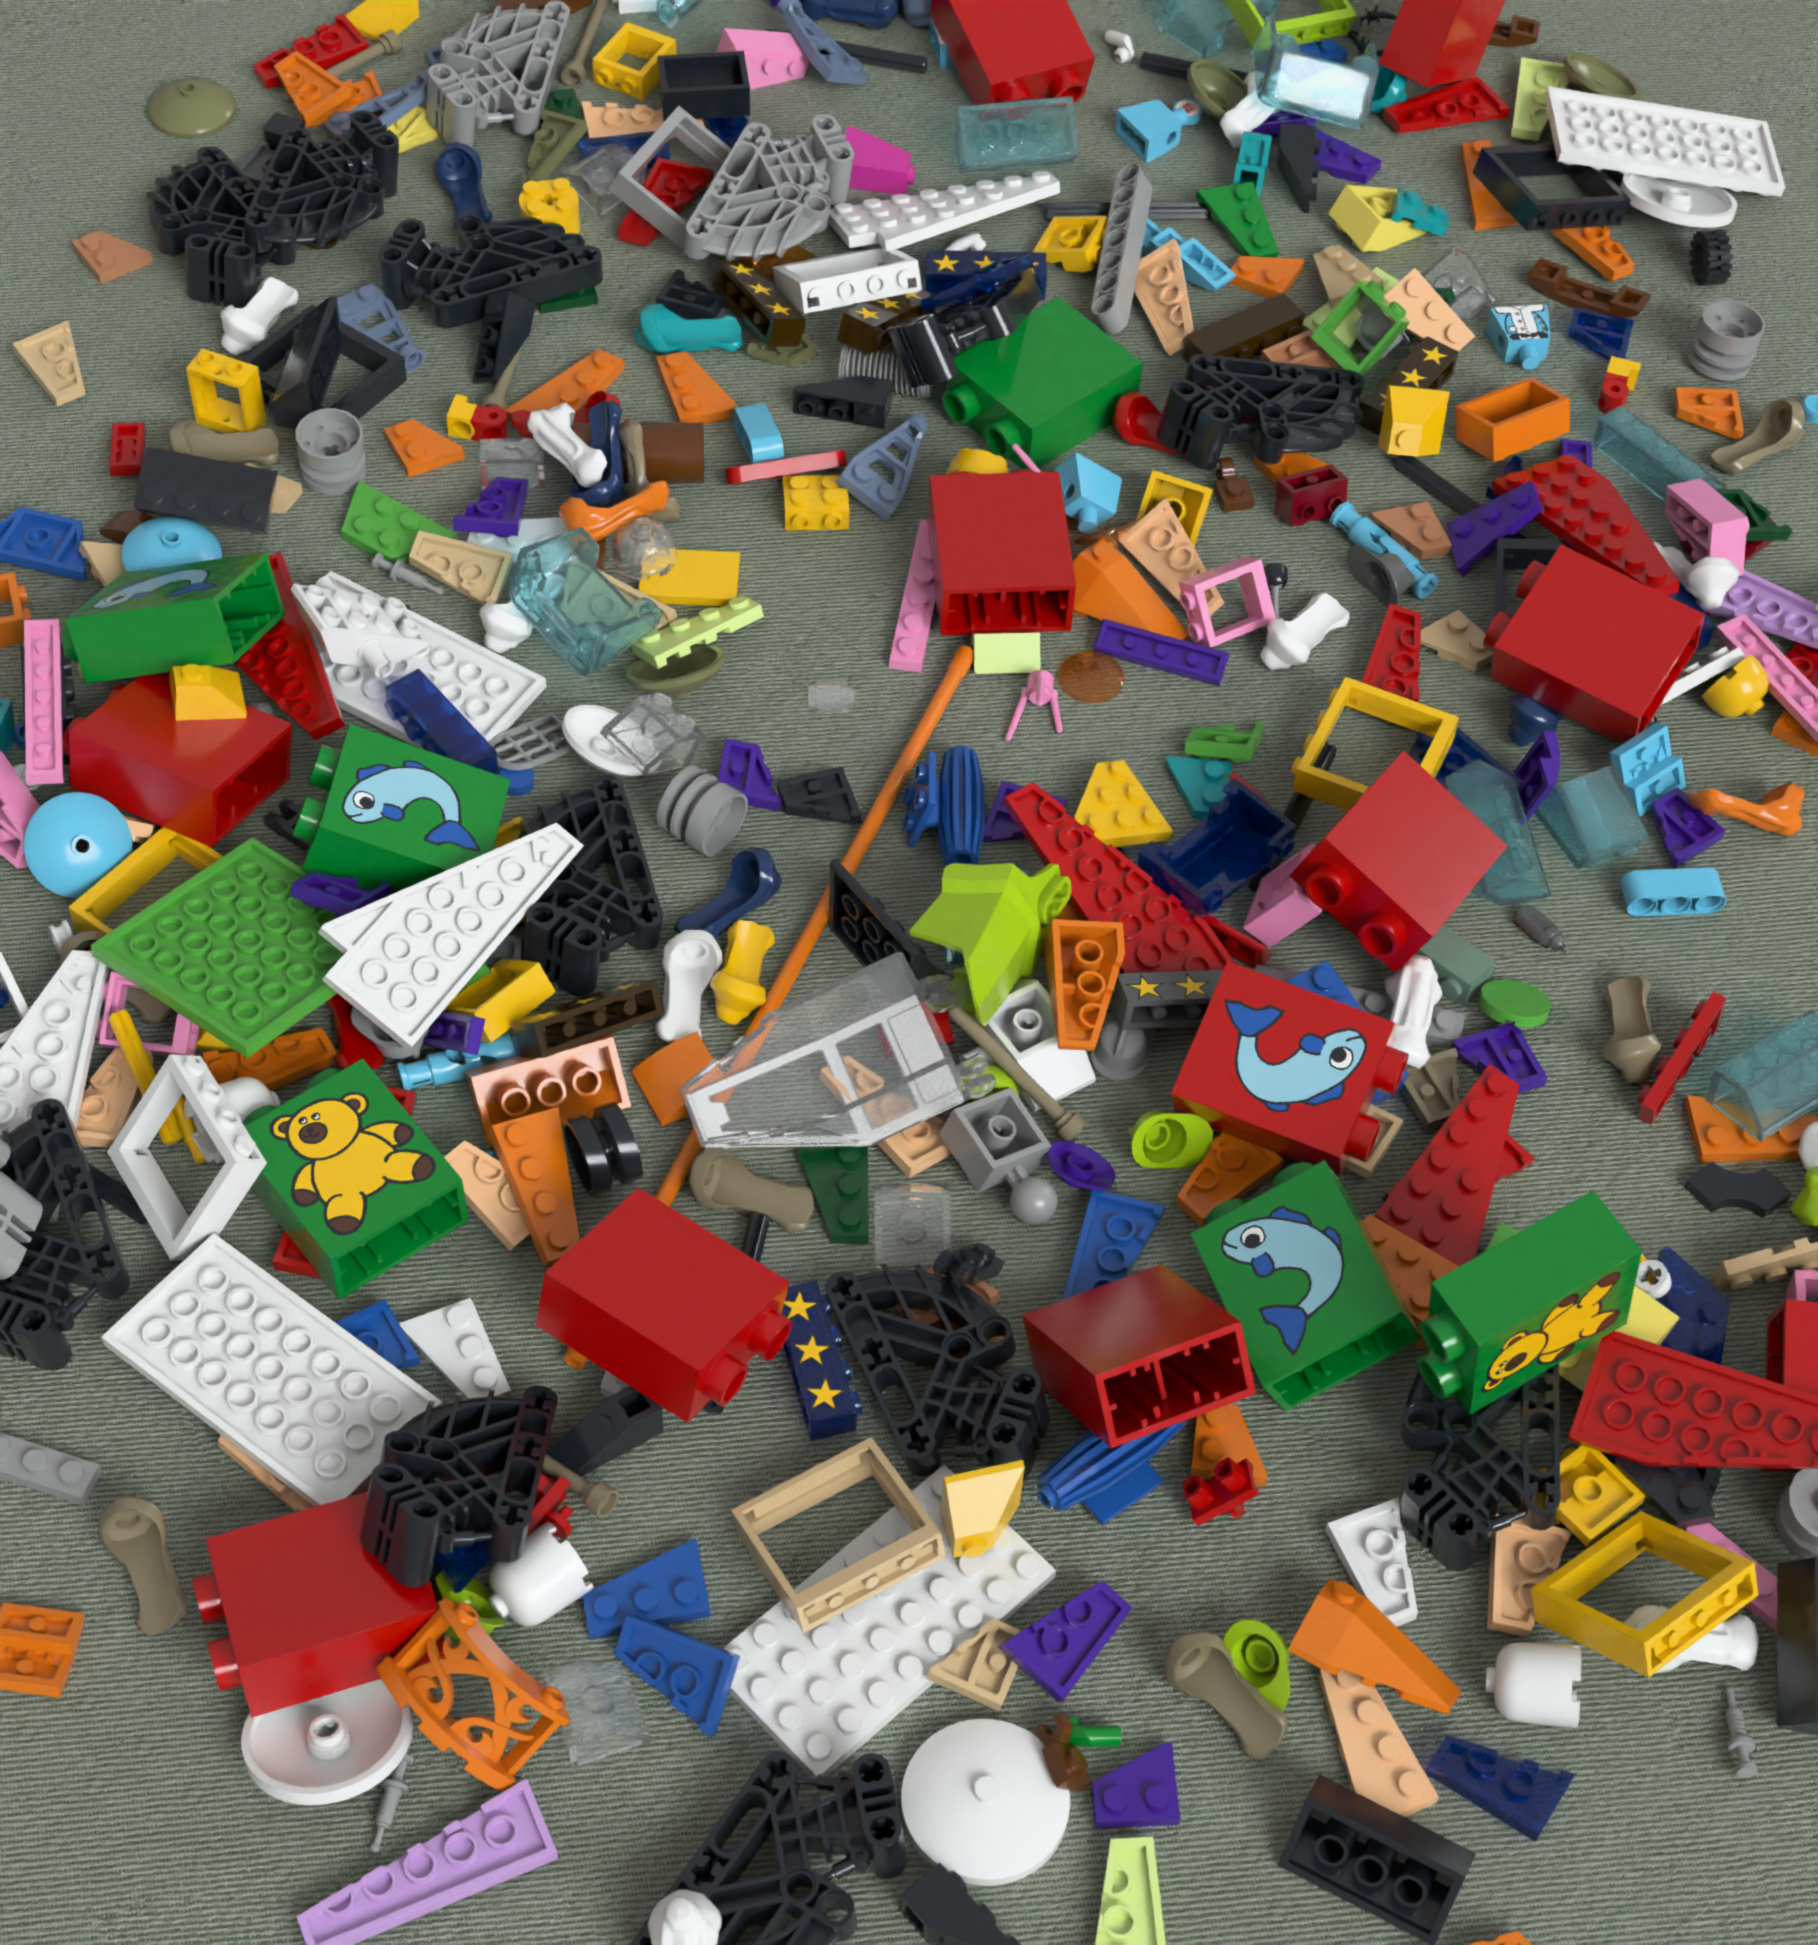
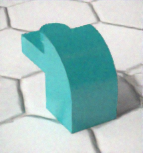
[1233,131,1272,197]

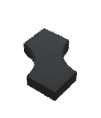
[1684,1161,1792,1218]

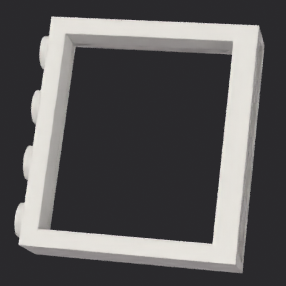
[772,246,922,314]
[107,1054,267,1260]

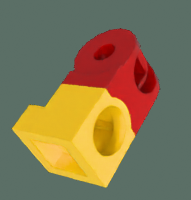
[1597,356,1642,416]
[447,394,508,444]

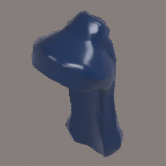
[802,0,900,30]
[433,142,493,231]
[570,400,623,508]
[1507,692,1564,747]
[674,847,782,939]

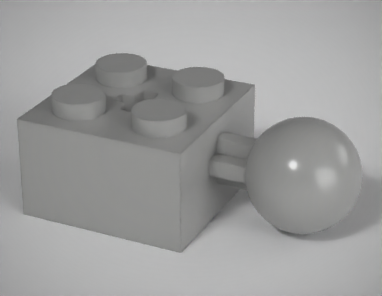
[939,1087,1058,1225]

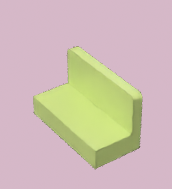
[971,632,1040,674]

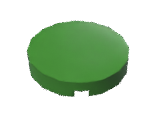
[1479,979,1551,1028]

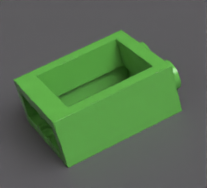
[1311,280,1411,377]

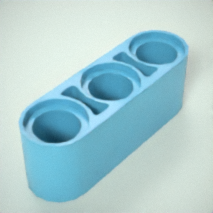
[733,403,784,464]
[1620,867,1726,917]

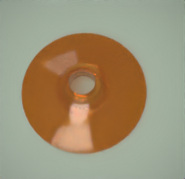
[1073,521,1136,548]
[1058,651,1124,703]

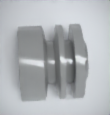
[1688,300,1766,381]
[296,408,366,495]
[656,765,748,857]

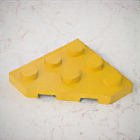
[1073,760,1173,847]

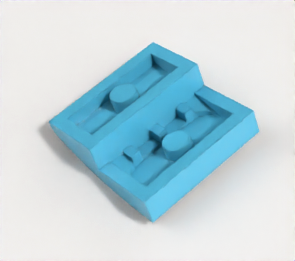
[1610,722,1686,817]

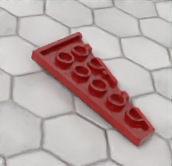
[1374,1064,1520,1267]

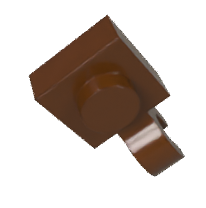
[1214,457,1255,513]
[1037,1713,1092,1792]

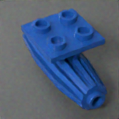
[903,745,985,866]
[1035,1421,1185,1526]

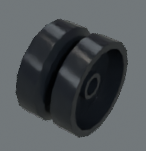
[562,1102,643,1196]

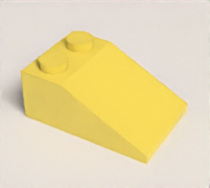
[1328,185,1429,252]
[1559,1286,1680,1392]

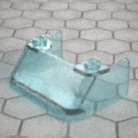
[1252,15,1379,129]

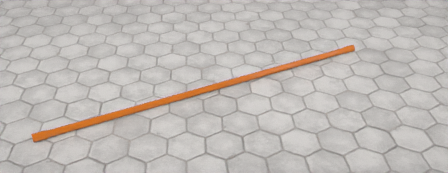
[563,645,974,1370]

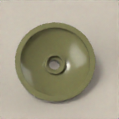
[1563,52,1641,101]
[1187,59,1248,121]
[148,77,236,139]
[626,644,725,698]

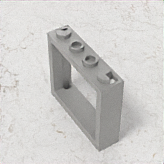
[608,106,758,251]

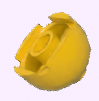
[1701,654,1769,718]

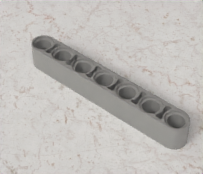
[1091,163,1153,335]

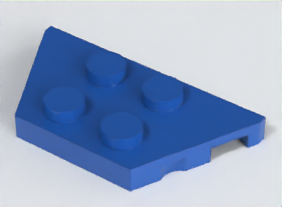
[0,507,86,582]

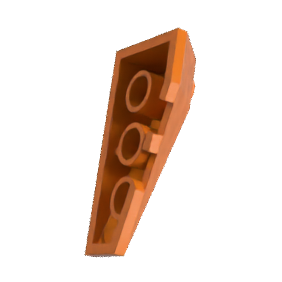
[1073,539,1190,641]
[1044,919,1125,1051]
[1288,1578,1462,1715]

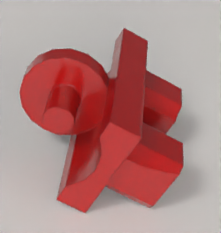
[1182,1457,1259,1526]
[527,1473,573,1539]

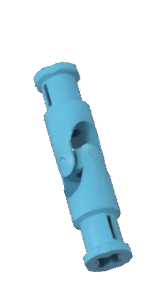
[1330,501,1439,600]
[396,1033,520,1091]

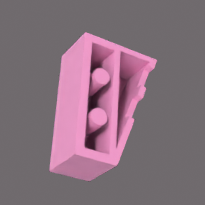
[716,28,810,90]
[1665,478,1749,576]
[0,750,40,868]

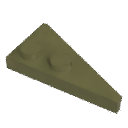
[520,109,588,192]

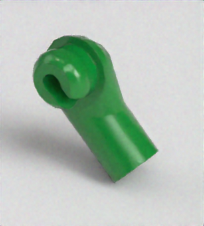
[1068,1716,1122,1748]

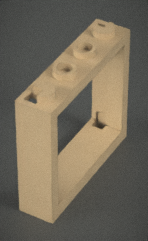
[731,1437,946,1633]

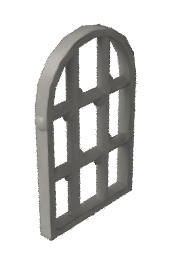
[489,713,574,771]

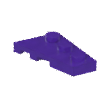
[1277,129,1382,184]
[453,477,529,537]
[1446,480,1543,577]
[997,1580,1132,1702]

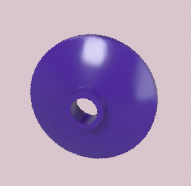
[1045,1141,1116,1190]

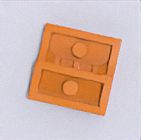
[632,1031,727,1127]
[0,1602,84,1698]

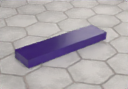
[1093,619,1229,687]

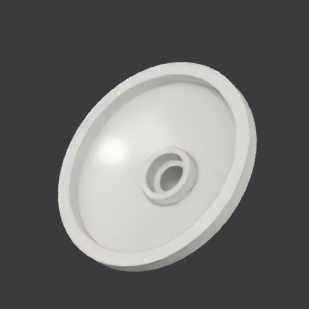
[562,705,659,777]

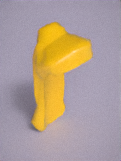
[710,920,775,1025]

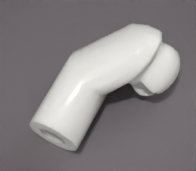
[942,233,986,260]

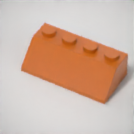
[464,1034,631,1148]

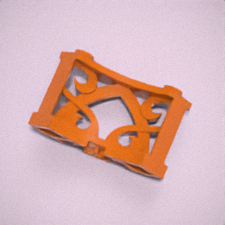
[376,1597,571,1792]

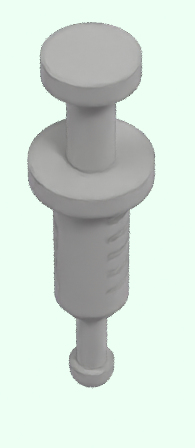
[372,553,443,595]
[1724,1687,1758,1778]
[370,1754,414,1853]

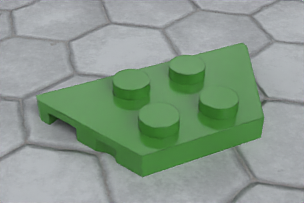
[341,481,457,564]

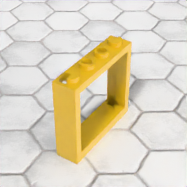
[1291,677,1459,811]
[68,827,223,935]
[1531,1511,1758,1677]

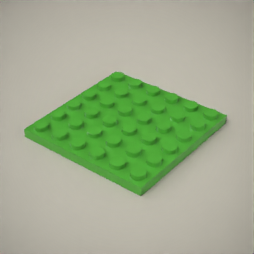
[91,837,344,1058]

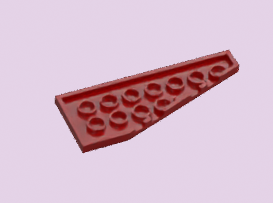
[1493,454,1679,596]
[232,551,346,741]
[1002,782,1235,1033]
[1568,1331,1818,1469]

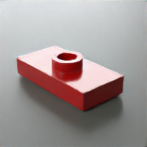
[109,422,146,476]

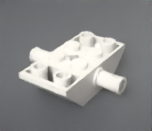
[291,575,429,678]
[959,978,1096,1112]

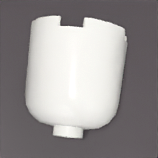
[184,1076,281,1164]
[488,1522,594,1627]
[1486,1642,1581,1728]

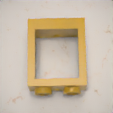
[592,22,677,100]
[186,348,267,433]
[444,958,556,1043]

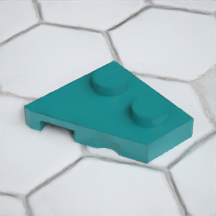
[1391,187,1450,237]
[1165,756,1231,822]

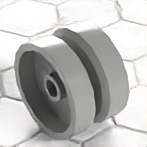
[1774,1469,1818,1559]

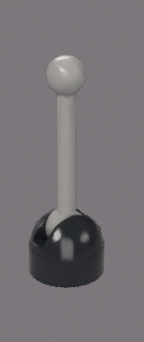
[1263,563,1288,619]

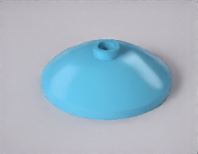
[121,517,222,572]
[23,792,132,898]

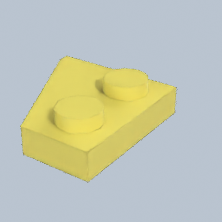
[387,106,443,153]

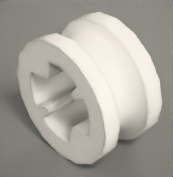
[48,920,73,956]
[1635,1260,1672,1299]

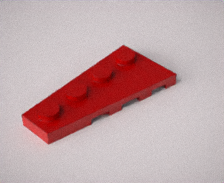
[253,13,369,90]
[1352,603,1421,718]

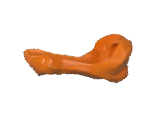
[558,481,670,549]
[1687,782,1804,837]

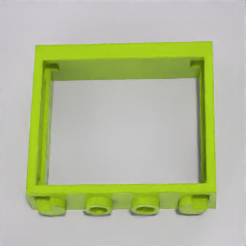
[1223,0,1357,53]

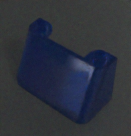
[1137,778,1297,916]

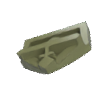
[747,333,818,367]

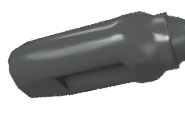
[1513,905,1569,953]

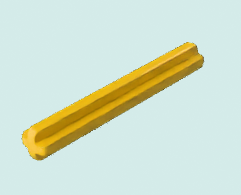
[108,1010,183,1145]

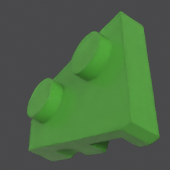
[1185,721,1264,762]

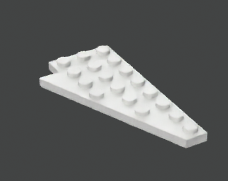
[828,171,1060,252]
[318,823,584,1051]
[0,950,110,1222]

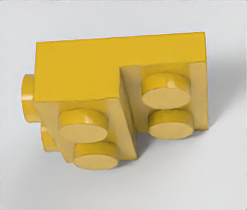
[1032,216,1108,273]
[783,475,849,531]
[1536,1445,1645,1547]

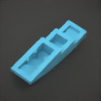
[1141,218,1236,292]

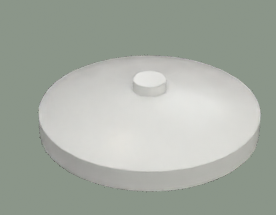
[1620,173,1738,228]
[241,1679,413,1805]
[901,1719,1070,1886]

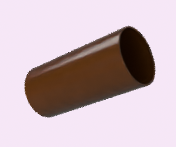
[572,422,704,484]

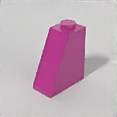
[845,126,916,194]

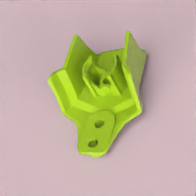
[909,863,1072,1027]

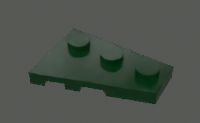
[793,1143,869,1244]

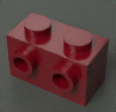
[1275,464,1348,527]

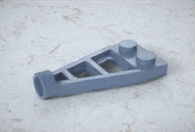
[777,0,869,86]
[322,69,429,140]
[337,282,425,372]
[836,413,929,521]

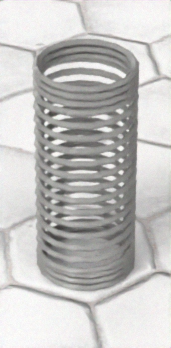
[837,346,932,399]

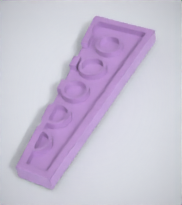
[1696,570,1818,649]
[296,1779,558,1945]

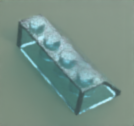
[956,96,1079,173]
[1592,405,1726,503]
[1445,759,1551,905]
[1706,1010,1818,1142]

